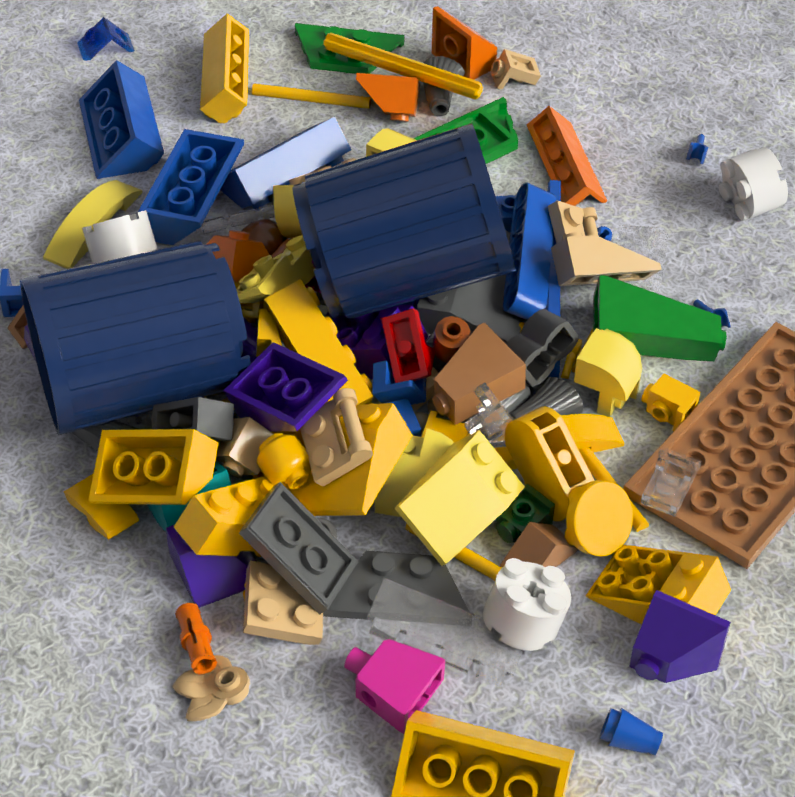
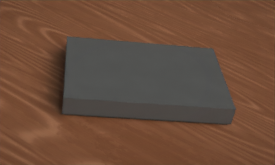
[239,482,359,615]

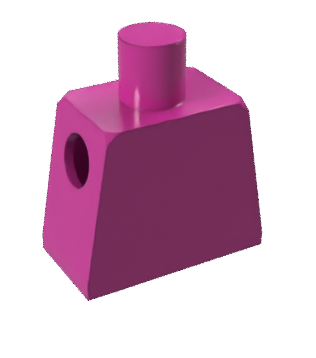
[344,639,445,734]

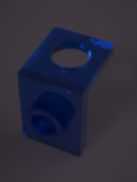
[77,17,135,61]

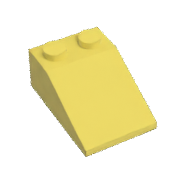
[395,430,525,566]

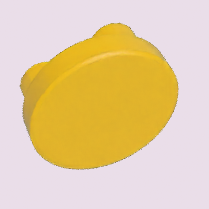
[565,480,633,557]

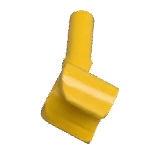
[561,338,582,379]

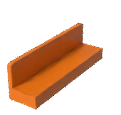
[527,106,607,206]

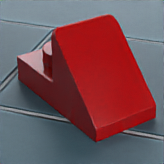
[381,308,435,383]

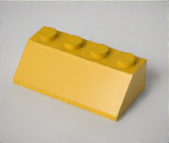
[391,710,575,797]

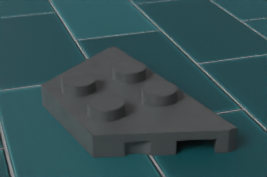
[323,550,472,628]

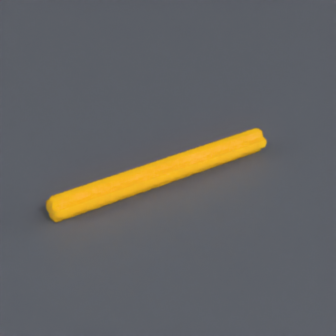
[323,33,483,100]

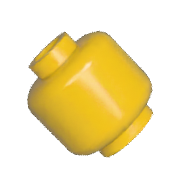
[257,433,311,490]

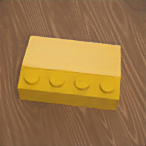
[253,403,413,516]

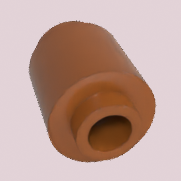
[432,316,470,363]

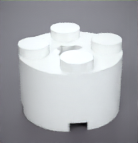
[719,147,788,221]
[82,210,157,264]
[483,558,571,651]

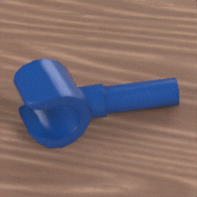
[686,134,709,164]
[693,299,731,328]

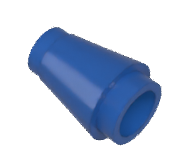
[600,708,663,756]

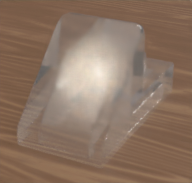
[465,382,514,448]
[640,448,702,517]

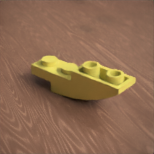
[236,235,315,303]

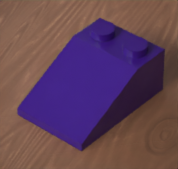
[223,342,348,432]

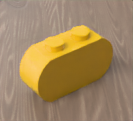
[505,406,594,521]

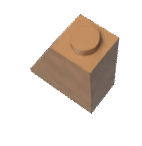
[433,322,526,425]

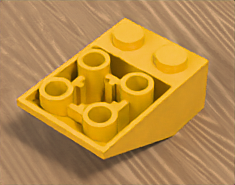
[586,545,731,625]

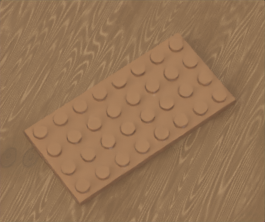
[623,322,795,569]

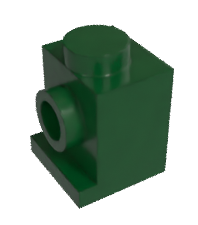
[495,483,555,543]

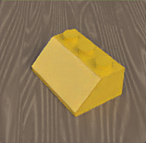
[88,429,219,505]

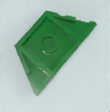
[295,23,405,74]
[413,97,518,164]

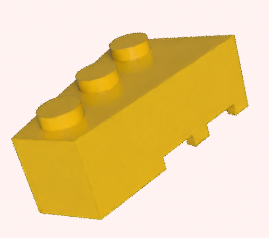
[174,476,275,557]

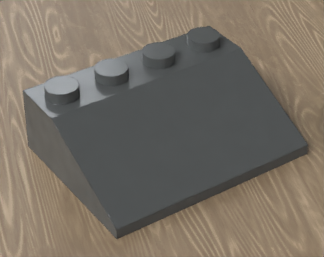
[417,230,524,344]

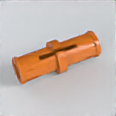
[175,603,217,674]

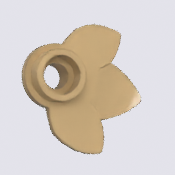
[172,655,250,721]

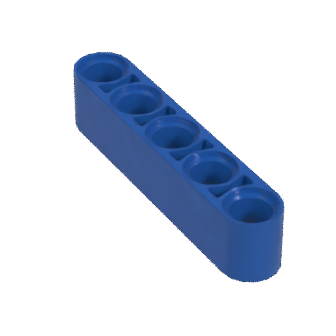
[503,182,556,321]

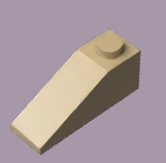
[551,232,662,286]

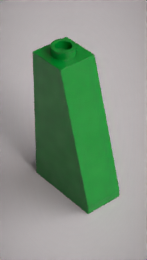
[593,275,727,362]

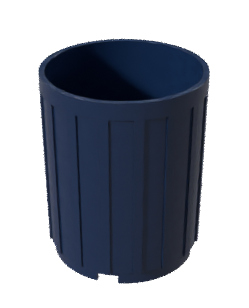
[292,123,516,319]
[20,241,250,435]

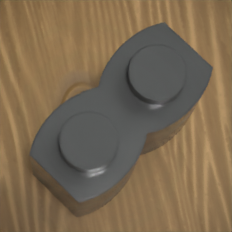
[506,309,579,387]

